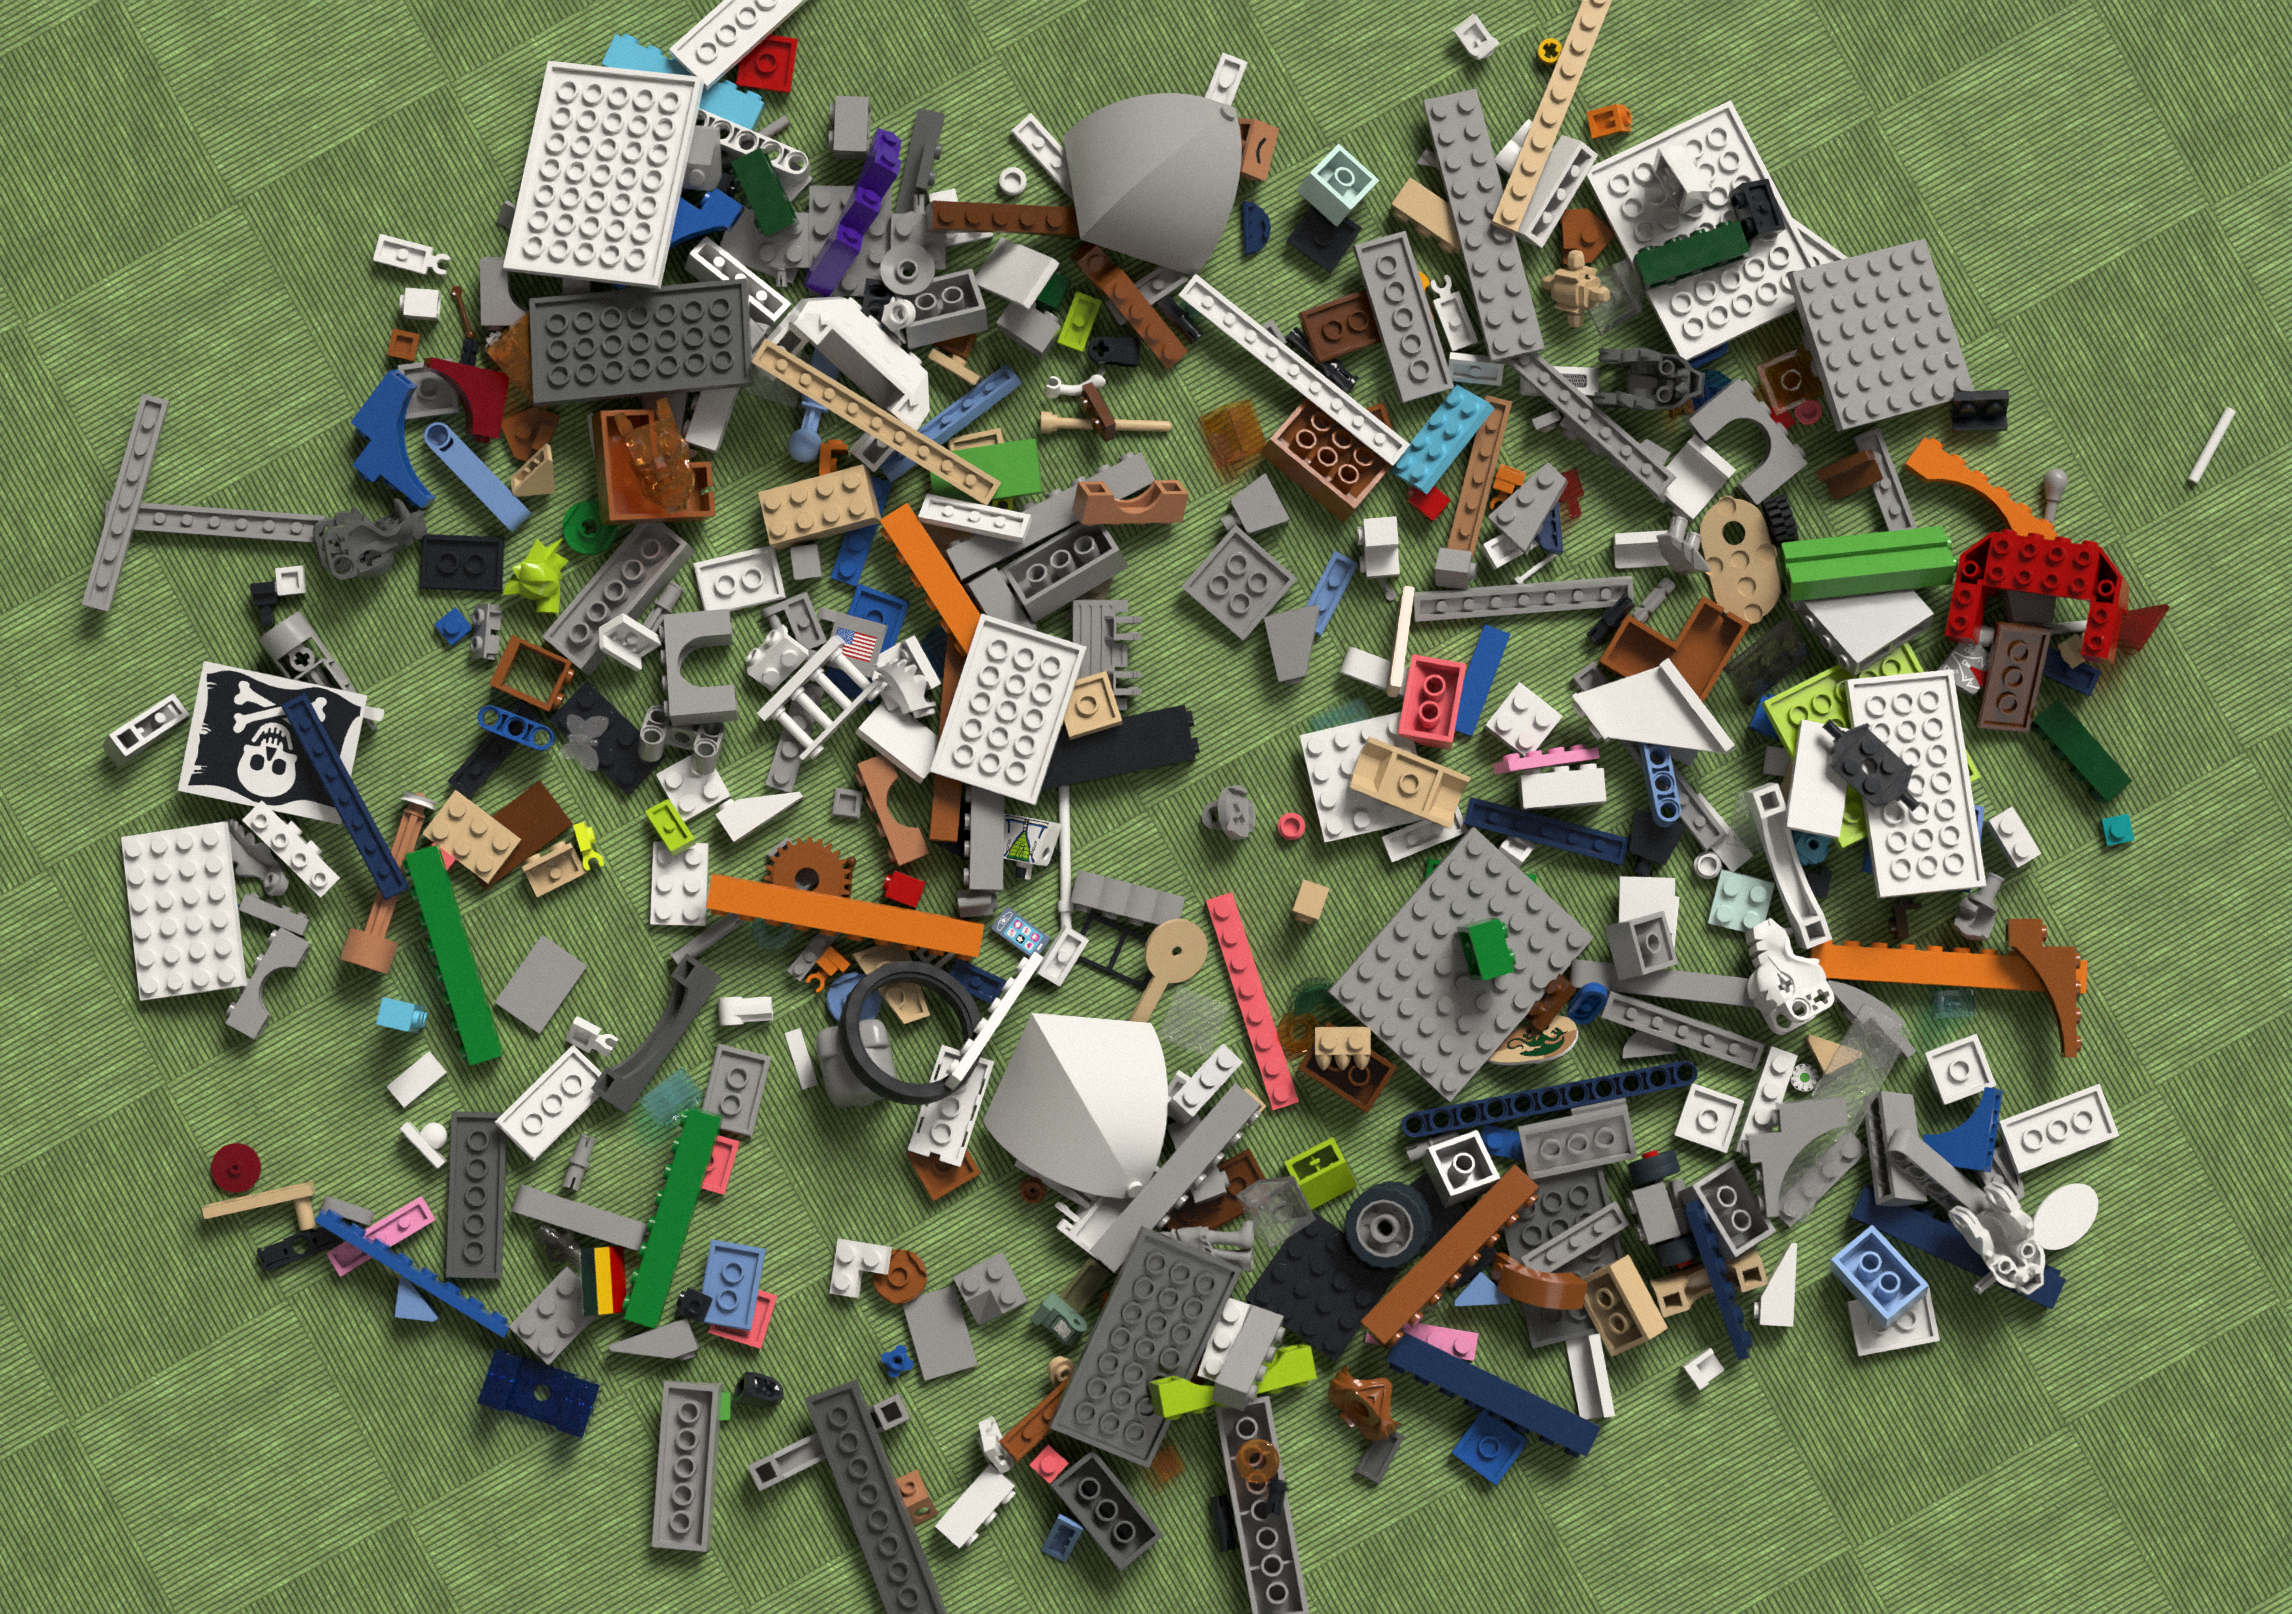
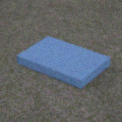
[702,1239,766,1331]

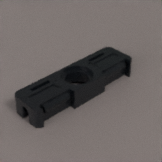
[257,1226,345,1271]

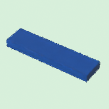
[1455,624,1510,737]

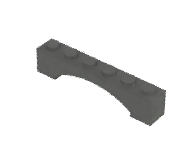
[591,953,722,1113]

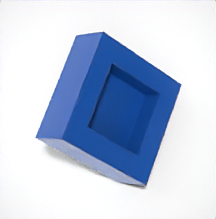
[434,607,474,646]

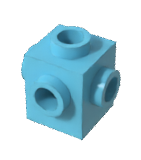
[1792,830,1832,866]

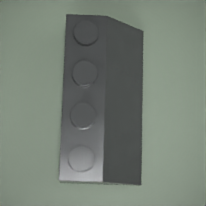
[1050,1449,1163,1571]

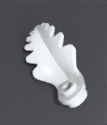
[879,297,916,344]
[873,658,936,719]

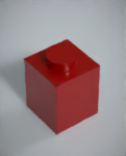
[1407,486,1451,523]
[882,870,926,909]

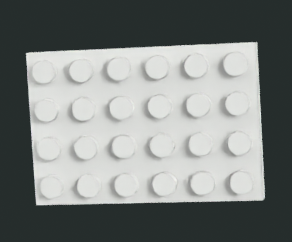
[930,614,1087,806]
[121,822,247,1001]

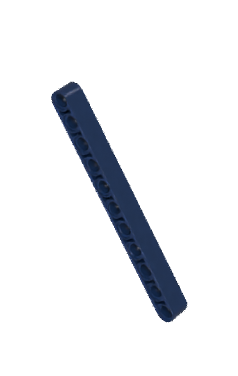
[1401,1061,1698,1137]

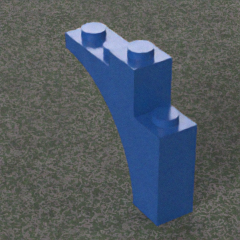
[351,369,436,508]

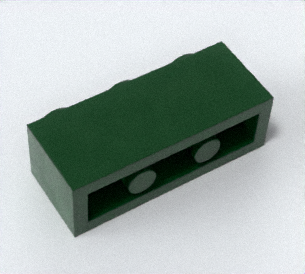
[731,148,800,238]

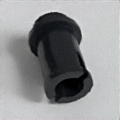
[1265,1479,1289,1515]

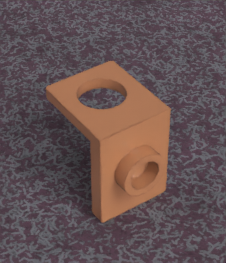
[896,1470,938,1526]

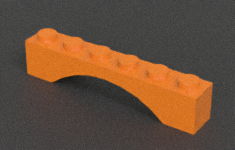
[1902,437,2058,540]

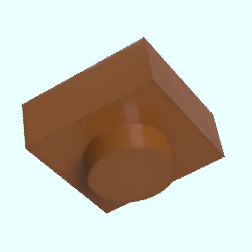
[387,329,421,362]

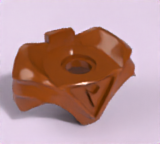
[1327,1365,1403,1441]

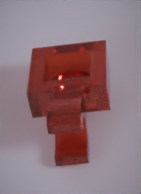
[1559,469,1584,520]

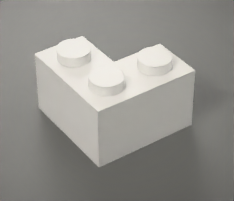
[1357,516,1400,579]

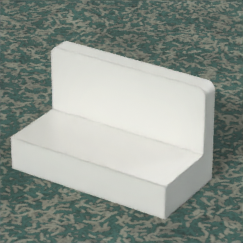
[1613,530,1669,569]

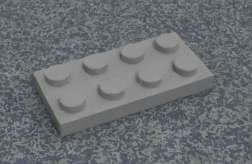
[1518,1104,1637,1180]

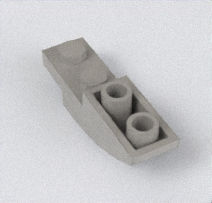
[1827,980,1916,1058]

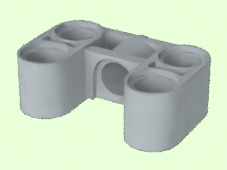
[638,705,725,775]

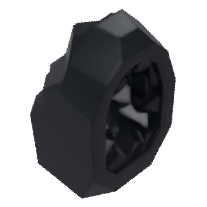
[734,1372,784,1408]

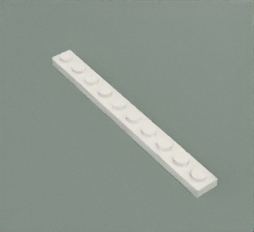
[1178,274,1410,467]

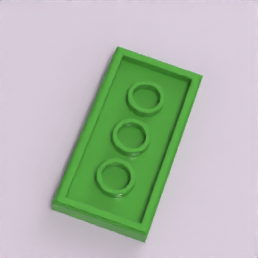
[930,438,1043,503]

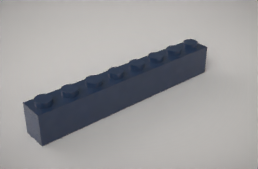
[1848,1184,2066,1309]
[1385,1331,1601,1459]

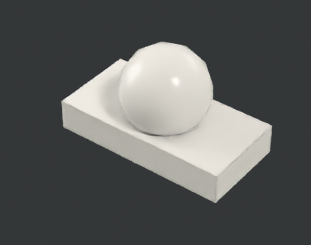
[400,1122,448,1168]

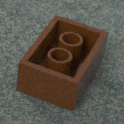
[1297,1022,1397,1113]

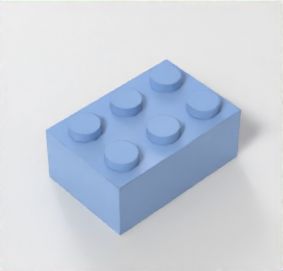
[1829,1225,1929,1329]

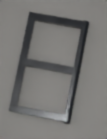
[1077,912,1152,990]

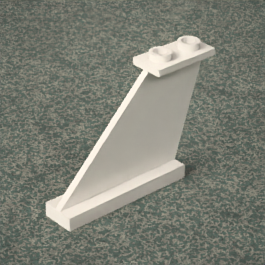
[1571,658,1736,755]

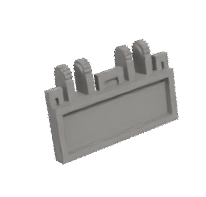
[1072,600,1142,710]

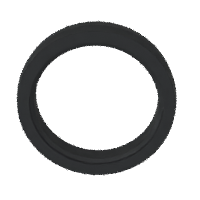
[839,961,983,1105]

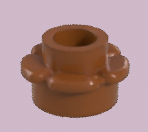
[1020,1177,1047,1204]

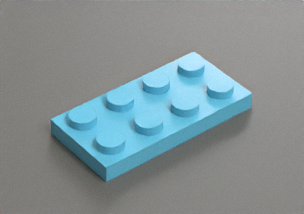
[1390,385,1495,494]

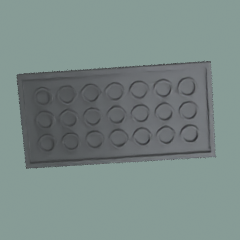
[529,278,754,406]
[1048,1225,1242,1468]

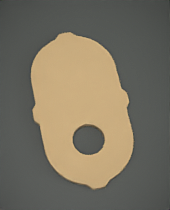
[1700,496,1781,624]

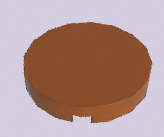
[872,1249,928,1305]

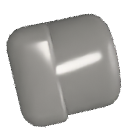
[816,1019,898,1108]

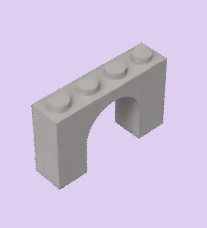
[480,257,593,330]
[1684,378,1808,505]
[659,609,738,726]

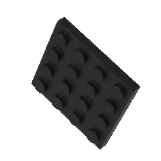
[1245,1209,1398,1362]

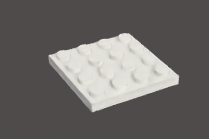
[1299,712,1425,843]

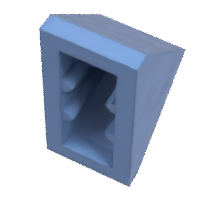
[1453,1271,1510,1306]
[395,1276,441,1322]
[1041,1512,1084,1563]

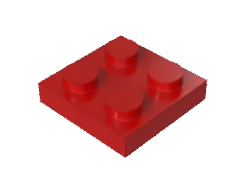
[736,35,798,94]

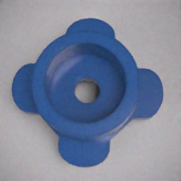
[881,1345,913,1377]

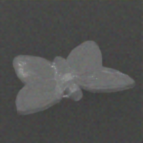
[558,714,609,771]

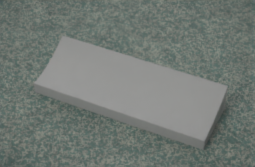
[542,523,695,676]
[652,1380,723,1552]

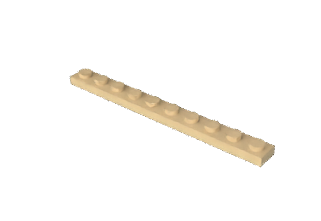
[1490,0,1612,235]
[751,338,1001,506]

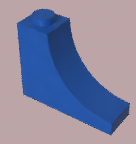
[1922,1087,2003,1173]

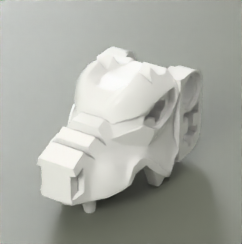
[1745,918,1834,1035]
[1948,1181,2045,1295]

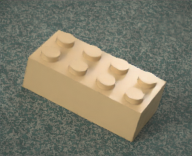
[758,465,881,550]

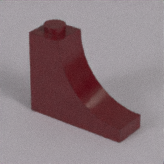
[423,357,510,444]

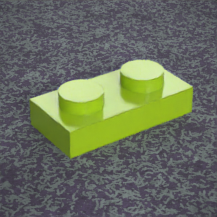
[1057,291,1102,353]
[645,798,696,857]

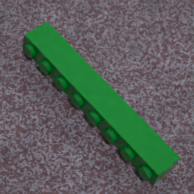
[402,843,504,1066]
[622,1106,724,1329]

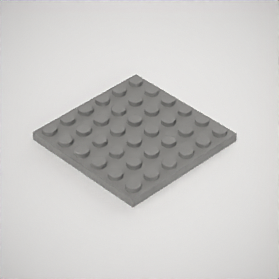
[1787,239,1974,432]

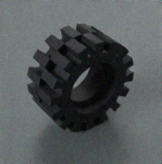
[1761,494,1799,548]

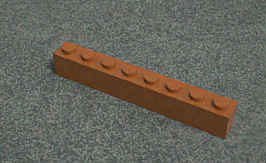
[1361,1165,1539,1349]

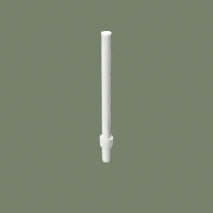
[1057,786,1074,929]

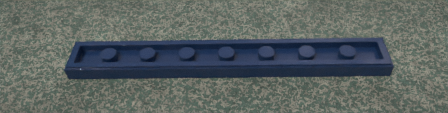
[281,693,410,901]

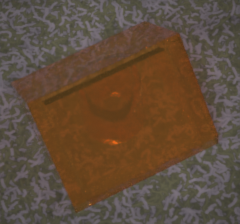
[1756,344,1825,416]
[1199,399,1267,469]

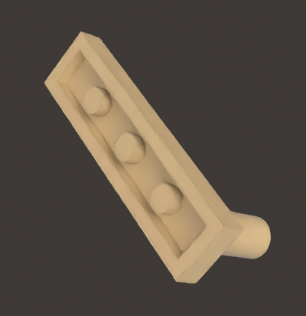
[202,1181,316,1230]

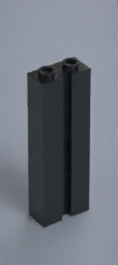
[1040,705,1200,792]

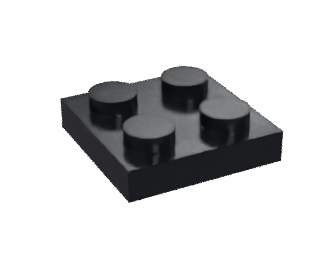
[1286,205,1362,274]

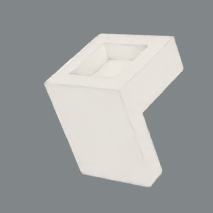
[1682,1347,1724,1390]

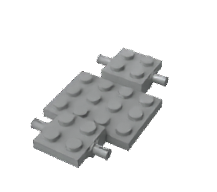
[754,186,946,296]

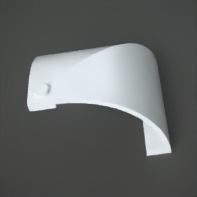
[983,1013,1168,1199]

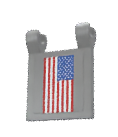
[805,607,888,678]

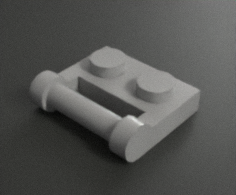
[762,592,827,650]

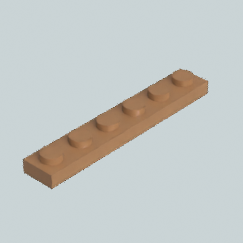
[1447,395,1512,559]

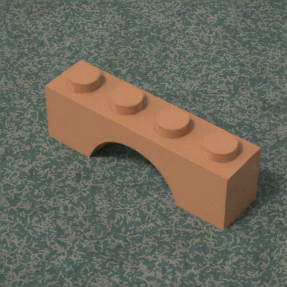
[1072,480,1189,526]
[855,754,930,867]

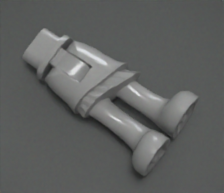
[1159,1221,1254,1272]

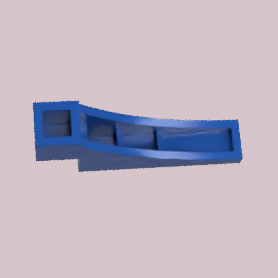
[612,188,745,290]

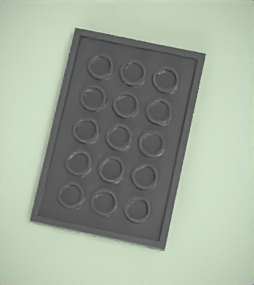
[1503,1165,1624,1349]

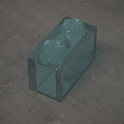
[638,1067,704,1128]

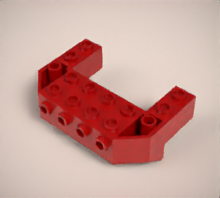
[1945,529,2129,665]

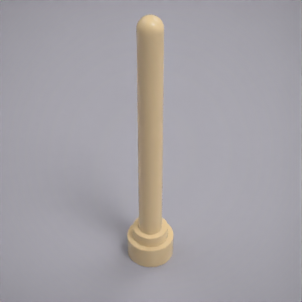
[1041,411,1172,434]

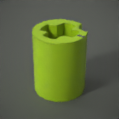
[536,588,560,614]

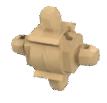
[1542,250,1610,327]

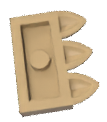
[1315,1027,1371,1070]

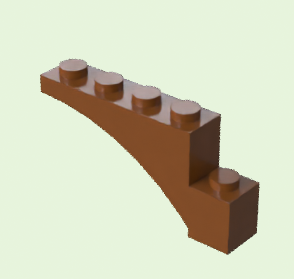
[1068,241,1188,370]
[2005,919,2081,1058]

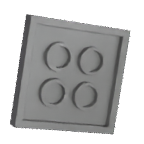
[1181,525,1297,641]

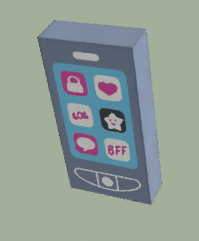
[991,906,1051,957]

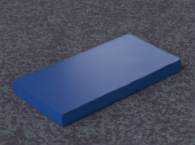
[825,584,910,706]

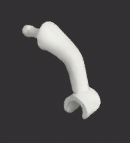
[1045,368,1106,398]

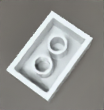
[1517,764,1606,811]

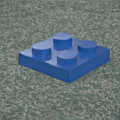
[1451,1407,1528,1485]

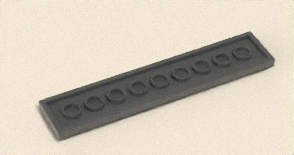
[804,1379,948,1614]

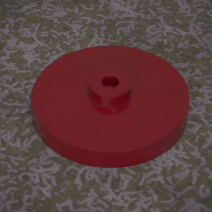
[211,1143,262,1193]

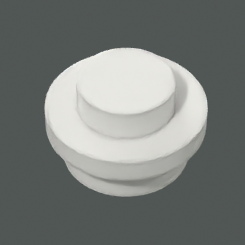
[1694,852,1722,879]

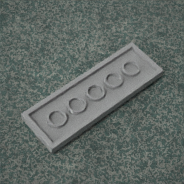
[1352,231,1454,404]

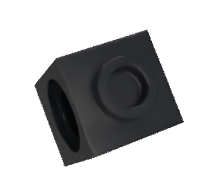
[861,278,892,322]

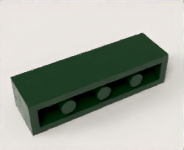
[1633,220,1750,292]
[2032,699,2132,804]

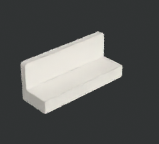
[1565,1333,1615,1419]

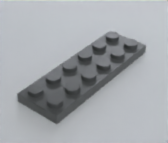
[446,1111,507,1279]

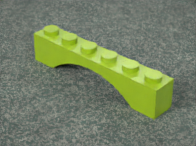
[1149,1343,1317,1420]

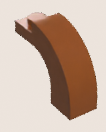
[1490,1253,1588,1310]

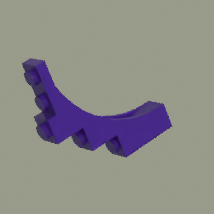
[804,127,902,297]

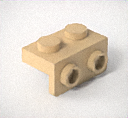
[521,841,587,898]

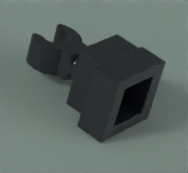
[250,581,280,627]
[1805,869,1832,899]

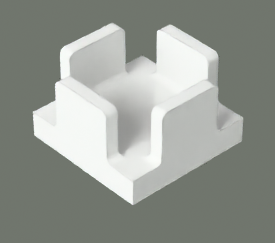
[1924,1034,1996,1105]

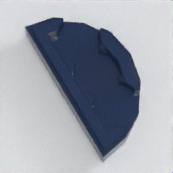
[1242,201,1271,256]
[1535,500,1563,555]

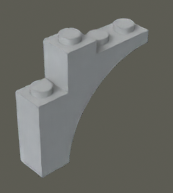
[1741,1096,1848,1217]

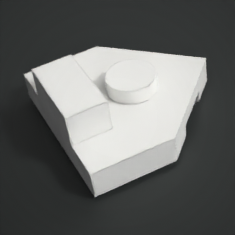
[977,1416,1015,1474]

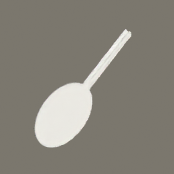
[1973,1183,2098,1294]

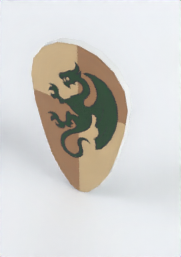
[1487,1016,1578,1065]

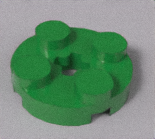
[563,500,618,555]

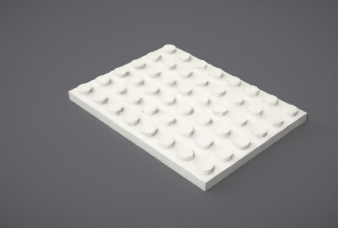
[503,61,705,289]
[1585,100,1817,361]

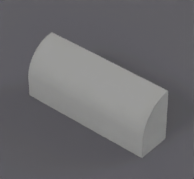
[1862,1091,1927,1206]

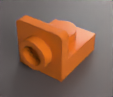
[1586,104,1632,139]
[819,440,849,476]

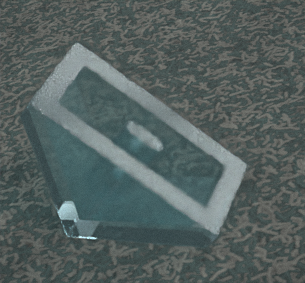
[1930,989,1975,1019]

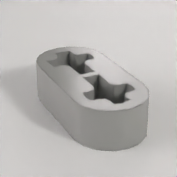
[321,1196,374,1225]

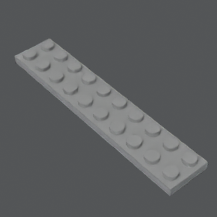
[1422,89,1545,363]

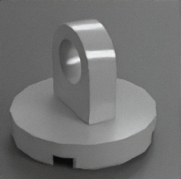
[1202,785,1256,840]

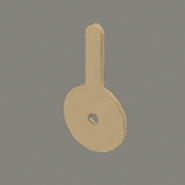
[1129,919,1208,1023]

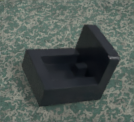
[676,1287,713,1323]

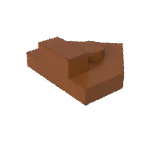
[1560,209,1616,266]
[501,406,561,462]

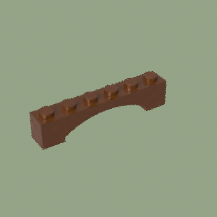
[926,200,1081,240]

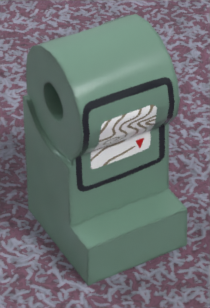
[1029,1292,1087,1345]

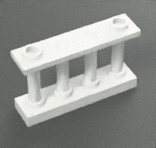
[757,635,884,760]

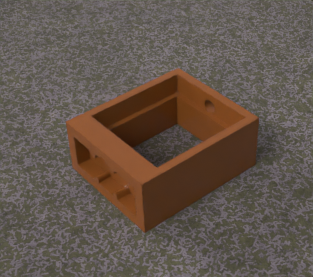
[489,635,576,714]

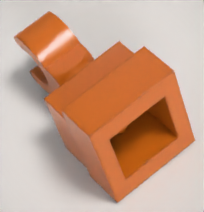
[1490,463,1526,509]
[806,945,852,992]

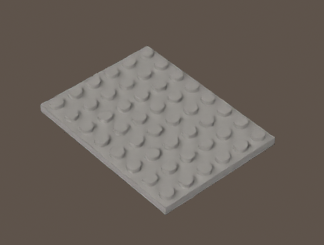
[1327,827,1594,1102]

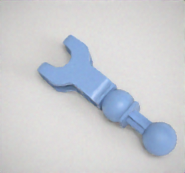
[788,296,861,463]

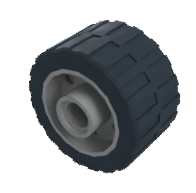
[1344,1181,1434,1270]

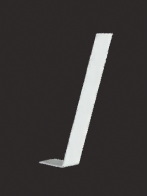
[785,1028,818,1090]

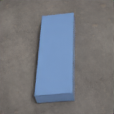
[1306,551,1359,637]

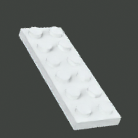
[669,0,808,90]

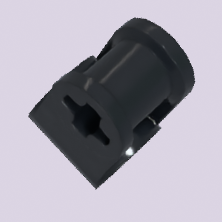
[1087,336,1140,367]

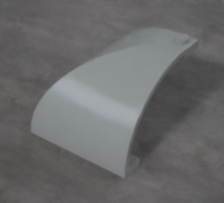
[1063,93,1242,276]

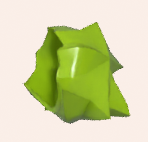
[503,537,569,600]

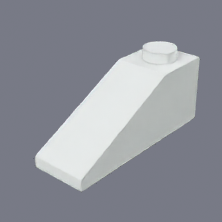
[715,792,804,843]
[1753,1243,1797,1327]

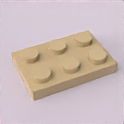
[422,790,522,884]

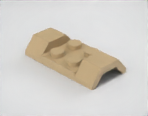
[1349,736,1471,829]

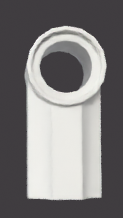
[718,997,773,1026]

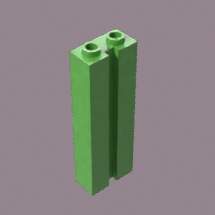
[1779,526,1958,601]

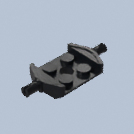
[1822,719,1920,812]

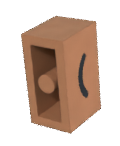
[1238,118,1279,181]

